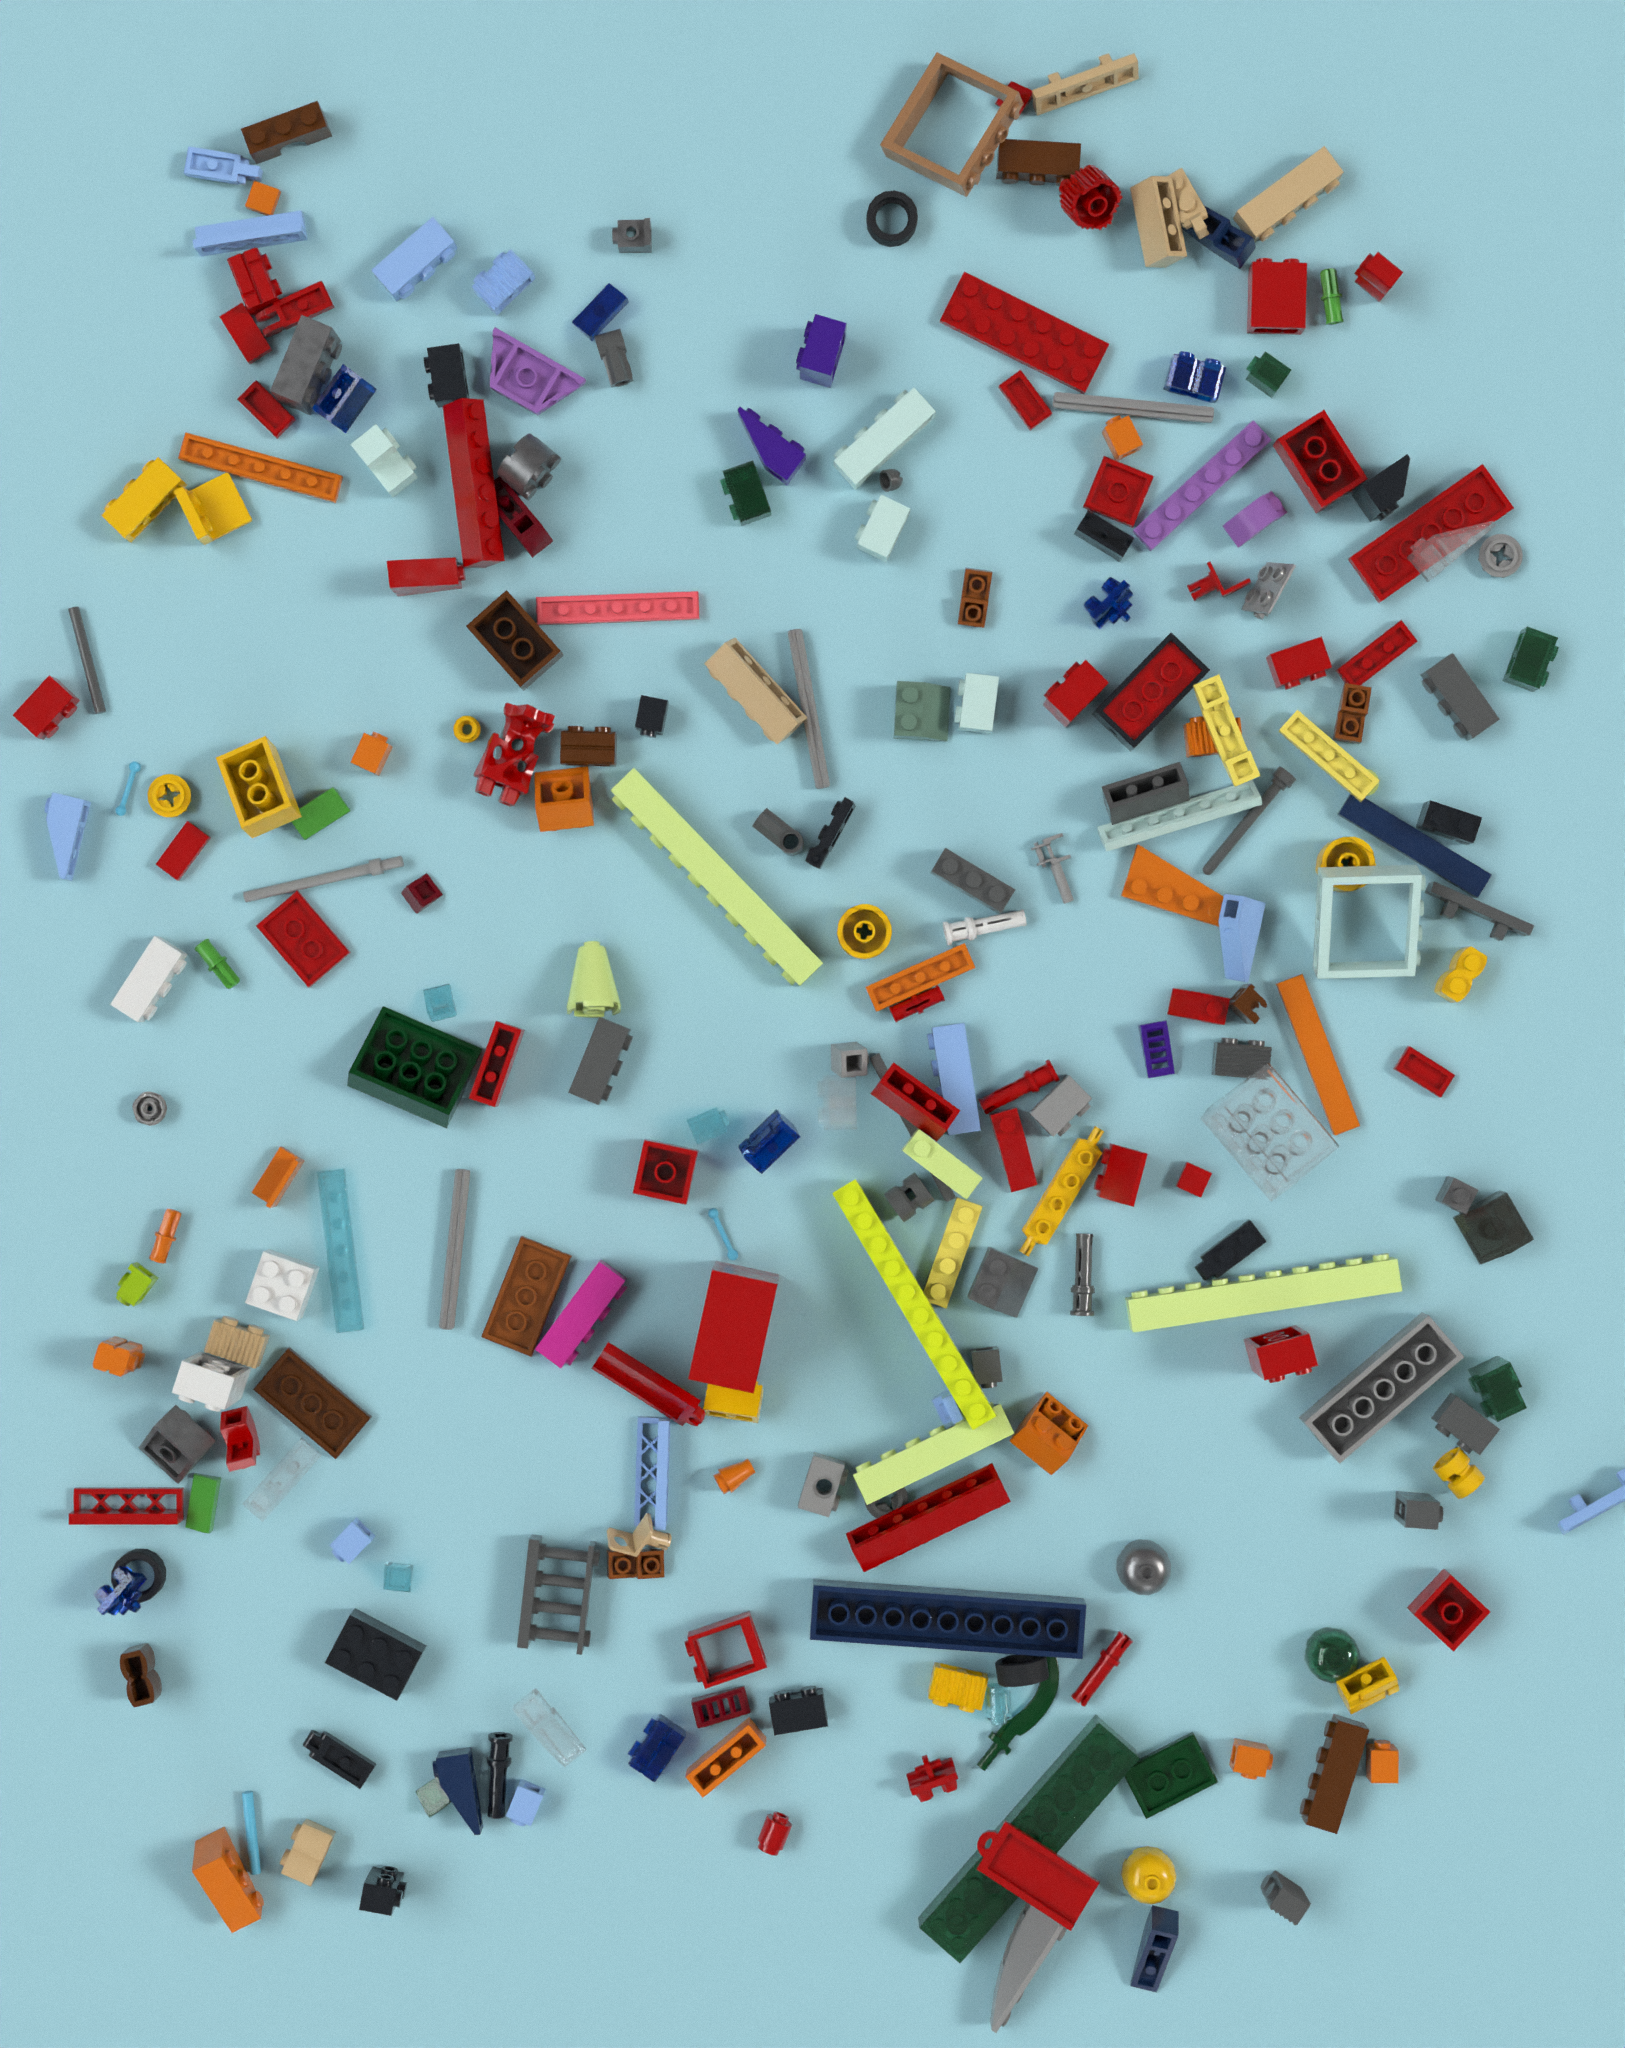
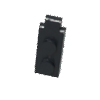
[1194,1219,1267,1281]
[303,1730,376,1789]

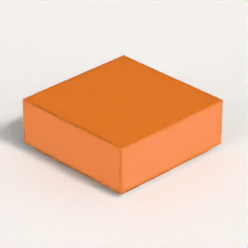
[245,181,281,216]

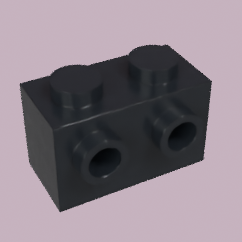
[359,1866,407,1916]

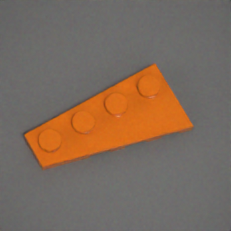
[1121,844,1223,927]

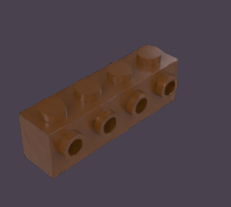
[1300,1714,1369,1834]

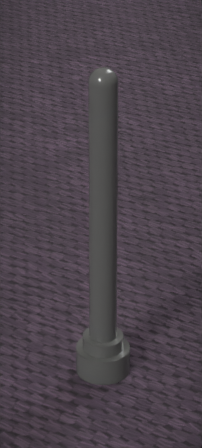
[1203,766,1296,875]

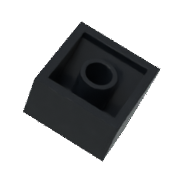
[1352,454,1410,522]

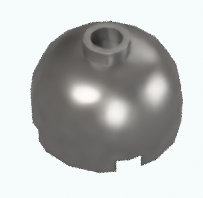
[1116,1539,1171,1595]

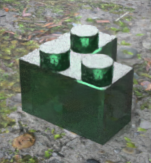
[1468,1356,1527,1422]

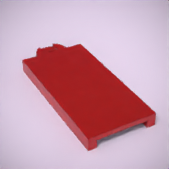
[591,1342,706,1426]
[977,1821,1100,1931]

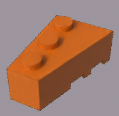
[192,1827,264,1933]

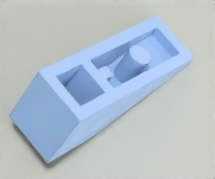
[45,792,91,881]

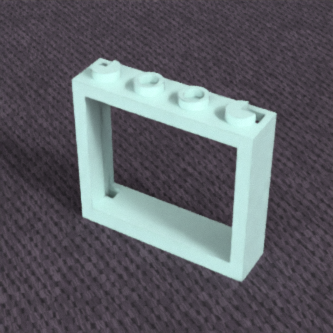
[1313,865,1426,979]

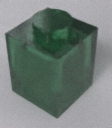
[1245,351,1291,398]

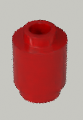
[758,1812,792,1856]

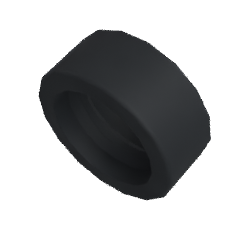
[866,190,918,247]
[111,1549,166,1603]
[995,1655,1049,1687]

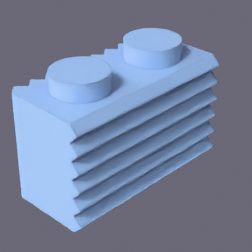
[472,250,536,316]

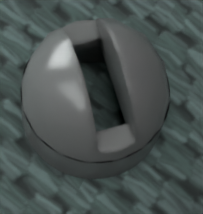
[879,469,903,492]

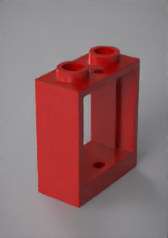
[685,1611,767,1689]

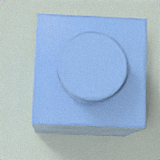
[329,1517,375,1564]
[506,1779,546,1826]

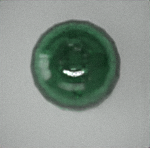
[1304,1627,1360,1683]

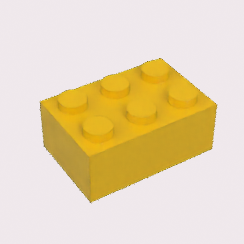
[216,736,302,839]

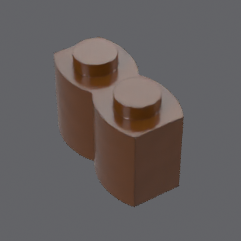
[120,1643,162,1708]

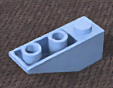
[1218,894,1266,983]

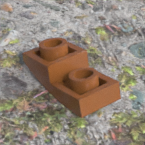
[958,568,992,628]
[1333,683,1372,744]
[607,1549,665,1579]

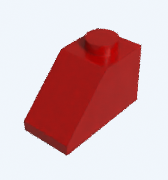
[1167,988,1230,1025]

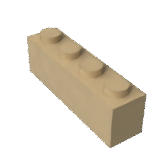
[1233,146,1344,242]
[704,638,807,744]

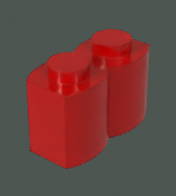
[1354,252,1403,302]

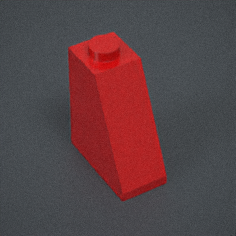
[387,557,466,597]

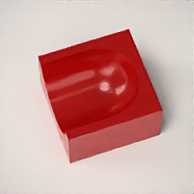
[688,1261,779,1394]

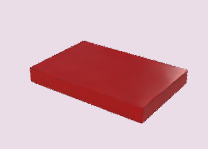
[256,891,351,988]

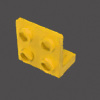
[173,473,252,545]

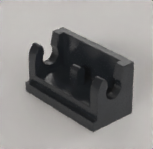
[1074,510,1134,562]

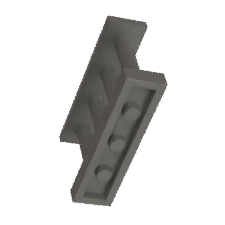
[517,1534,600,1655]

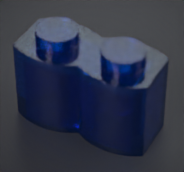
[1163,351,1226,403]

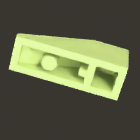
[901,1128,983,1200]

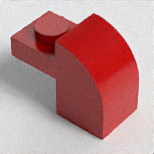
[220,1406,260,1472]

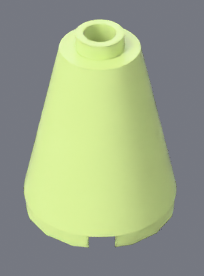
[566,941,621,1018]

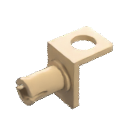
[607,1513,672,1557]

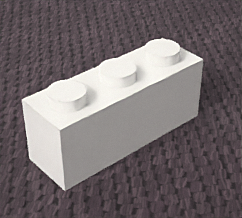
[110,936,188,1022]

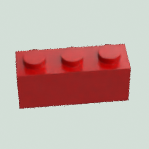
[469,1021,525,1107]
[870,1062,961,1141]

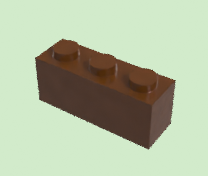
[996,139,1081,186]

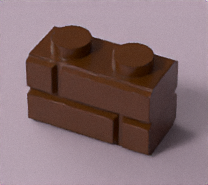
[560,726,617,767]

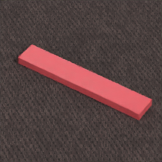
[536,591,700,625]

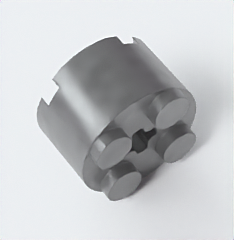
[498,433,561,500]

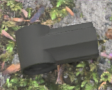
[594,329,633,387]
[752,808,804,856]

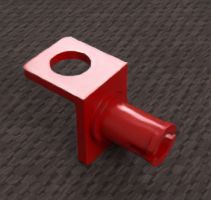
[1187,561,1251,601]

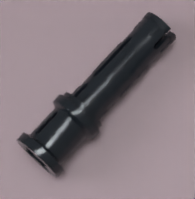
[487,1732,513,1819]

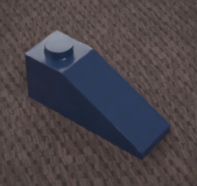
[433,1747,483,1835]
[1130,1905,1179,1993]

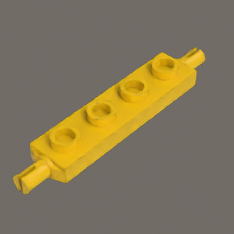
[1019,1126,1104,1257]

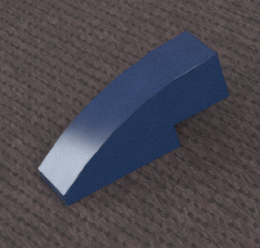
[1181,206,1256,269]

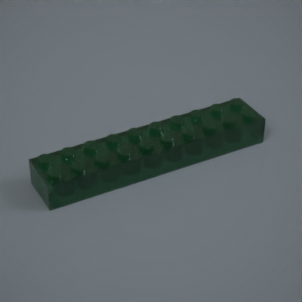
[918,1715,1140,1963]

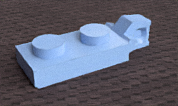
[184,147,263,185]

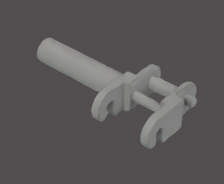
[1031,833,1074,904]

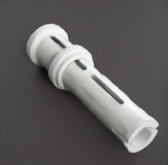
[943,909,1027,946]

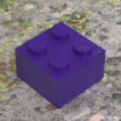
[796,314,847,388]

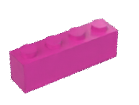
[535,1260,627,1368]

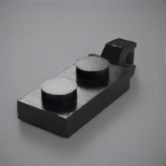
[805,797,856,869]

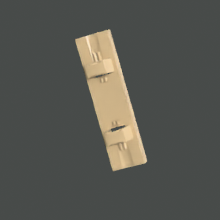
[1032,53,1139,116]

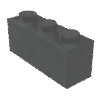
[1421,653,1500,741]
[1102,762,1190,825]
[930,848,1015,914]
[568,1017,633,1105]

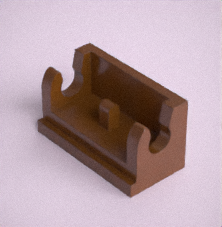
[1228,984,1267,1024]

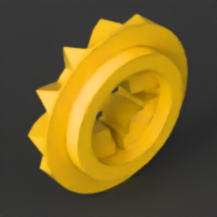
[148,774,192,817]

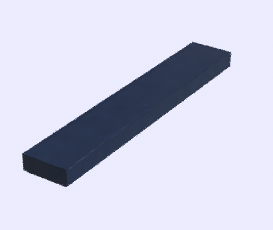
[1337,794,1492,898]

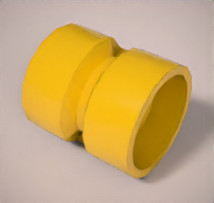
[1433,1447,1485,1499]

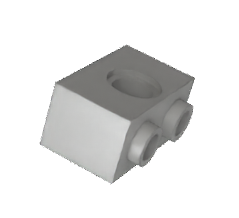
[798,1452,849,1517]

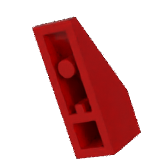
[989,1107,1037,1193]

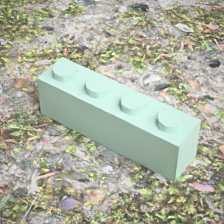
[834,388,936,490]

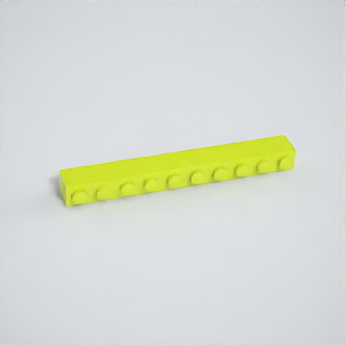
[832,1179,997,1430]

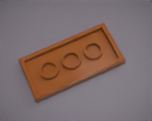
[481,1236,572,1357]

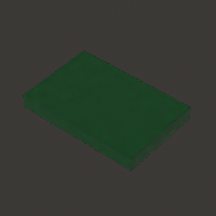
[1121,1732,1218,1819]

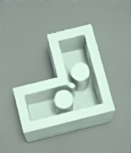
[350,424,418,497]

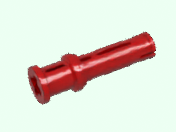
[978,1059,1060,1115]

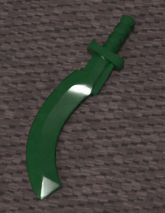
[977,1657,1059,1771]

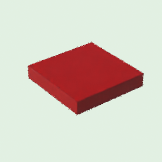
[1083,456,1154,528]

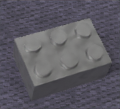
[270,315,342,415]

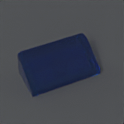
[572,283,629,341]

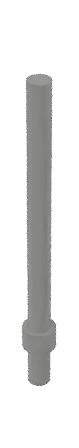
[243,856,404,902]

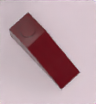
[494,476,553,558]

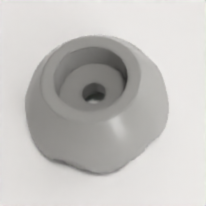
[132,1092,167,1126]

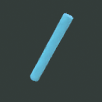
[242,1791,261,1875]

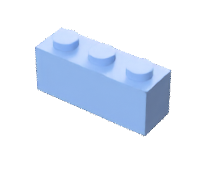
[371,217,458,301]

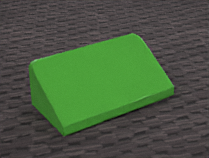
[291,787,350,840]
[185,1473,221,1534]

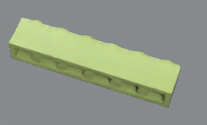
[853,1402,1015,1505]

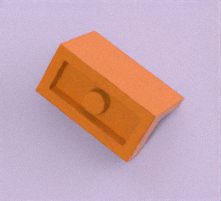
[251,1146,305,1208]

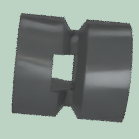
[884,1172,935,1222]

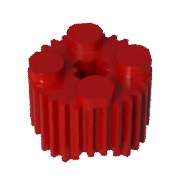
[1059,165,1123,230]

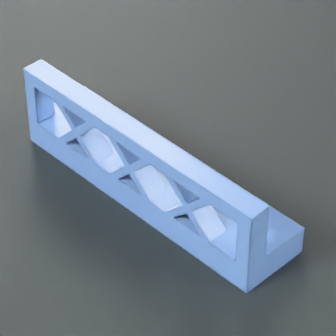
[193,210,307,257]
[634,1416,671,1530]

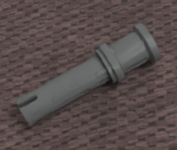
[1070,1233,1095,1316]

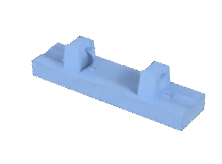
[1557,1468,1625,1535]

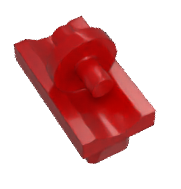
[906,1755,958,1802]

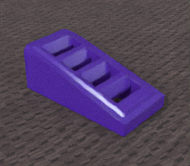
[1138,1020,1175,1078]

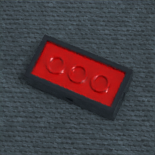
[1092,633,1210,752]

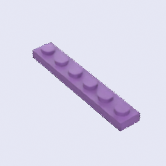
[1132,420,1271,551]

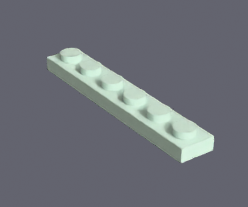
[1097,780,1262,852]

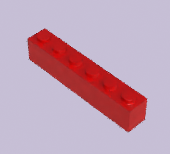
[442,398,505,568]
[846,1463,1011,1572]

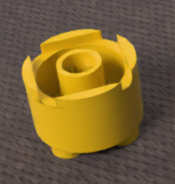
[1315,837,1376,892]
[837,904,892,959]

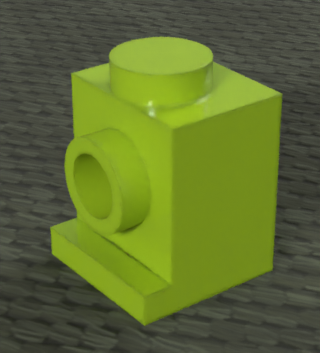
[116,1262,159,1307]

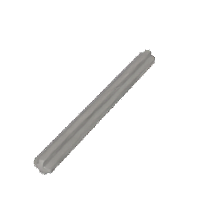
[1053,392,1214,423]
[788,629,830,789]
[439,1169,470,1330]

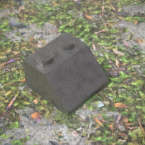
[967,1247,1038,1318]
[138,1405,216,1484]

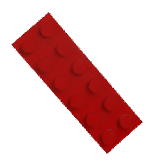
[940,272,1109,394]
[1348,464,1514,603]

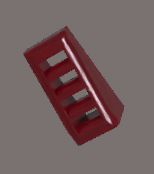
[691,1685,751,1728]

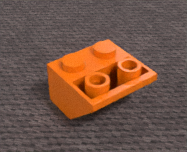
[1009,1392,1088,1475]

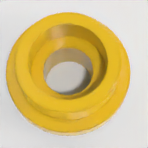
[453,716,481,743]

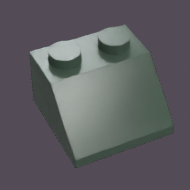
[893,681,950,742]

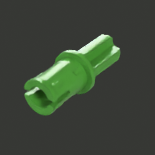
[1320,268,1344,325]
[195,939,240,989]

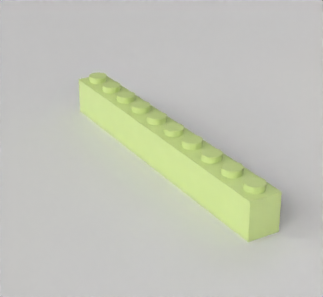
[610,768,823,986]
[1125,1253,1402,1332]

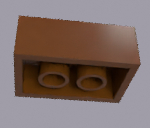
[466,590,564,691]

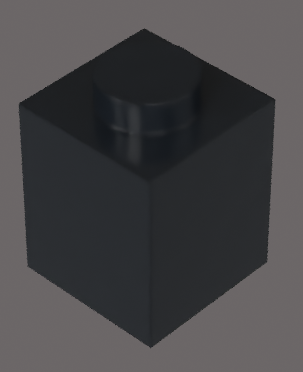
[635,695,669,738]

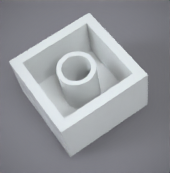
[245,1249,320,1321]

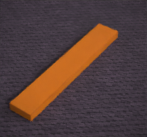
[178,432,343,503]
[1276,974,1360,1136]

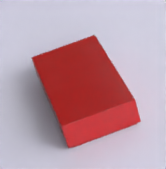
[219,303,272,364]
[998,370,1053,431]
[237,380,296,439]
[155,821,211,881]
[1393,1046,1455,1098]

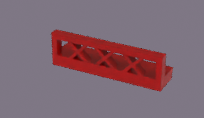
[69,1487,184,1525]

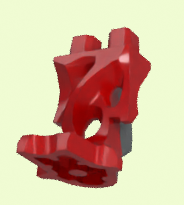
[473,703,555,807]

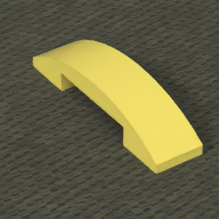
[1193,674,1260,787]

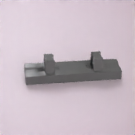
[1425,882,1534,941]

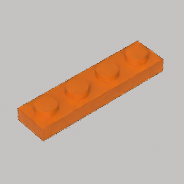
[865,943,975,1012]

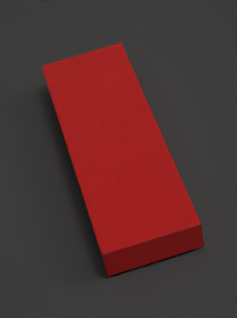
[1335,620,1417,686]

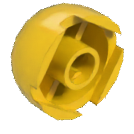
[1121,1846,1176,1905]

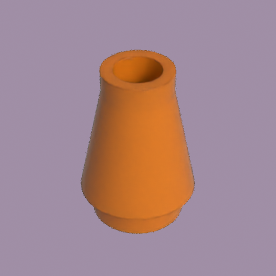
[713,1459,756,1494]

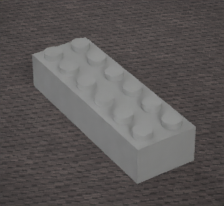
[1299,1312,1464,1464]

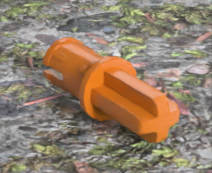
[149,1209,181,1264]

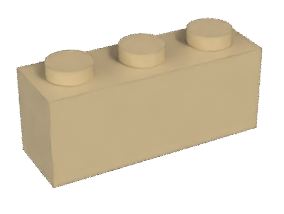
[1130,176,1187,268]

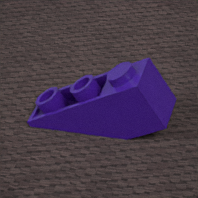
[738,407,806,485]

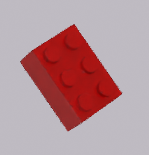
[1273,410,1368,514]
[1243,1325,1318,1383]

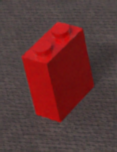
[1247,258,1307,335]

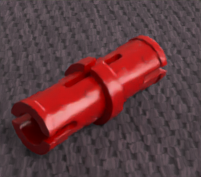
[889,985,945,1023]

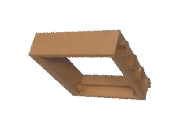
[880,52,1023,197]

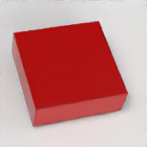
[1175,1162,1212,1198]

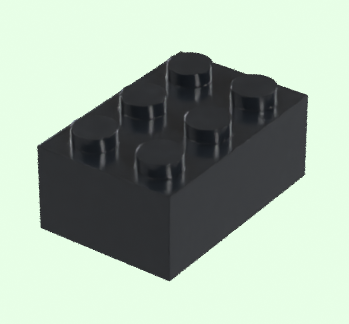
[325,1608,427,1701]

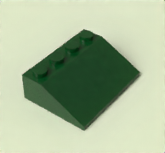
[347,1006,482,1129]

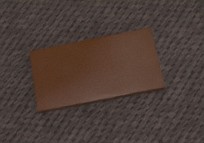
[253,1347,372,1459]

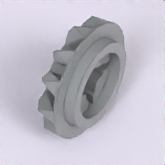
[1478,534,1523,578]

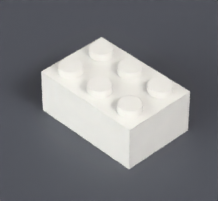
[172,1352,251,1412]

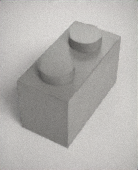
[1029,1075,1092,1137]

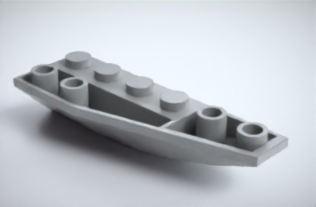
[990,1902,1067,2033]

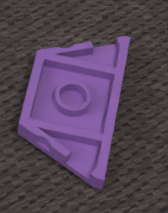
[490,327,586,416]

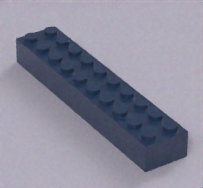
[810,1579,1086,1659]

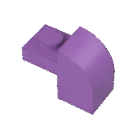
[1223,491,1287,548]

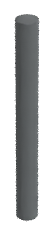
[68,607,106,714]

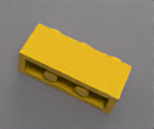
[101,457,187,542]

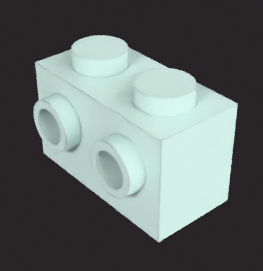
[855,495,910,562]
[954,673,999,734]

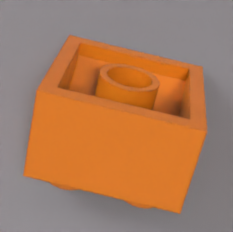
[535,766,594,832]

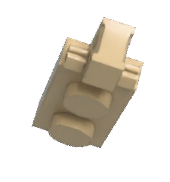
[1167,168,1209,239]

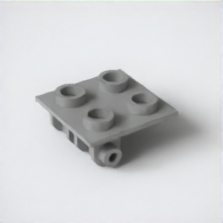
[1241,562,1296,620]

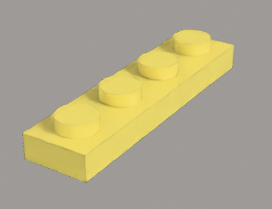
[1279,710,1380,802]
[923,1197,983,1308]

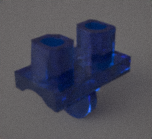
[1084,577,1133,630]
[94,1566,147,1616]

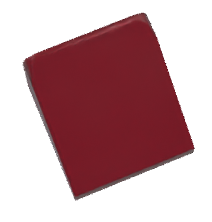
[401,873,443,914]

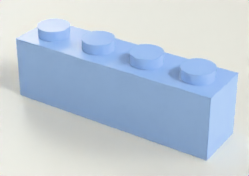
[927,1023,981,1135]

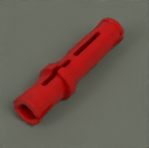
[1071,1631,1133,1707]

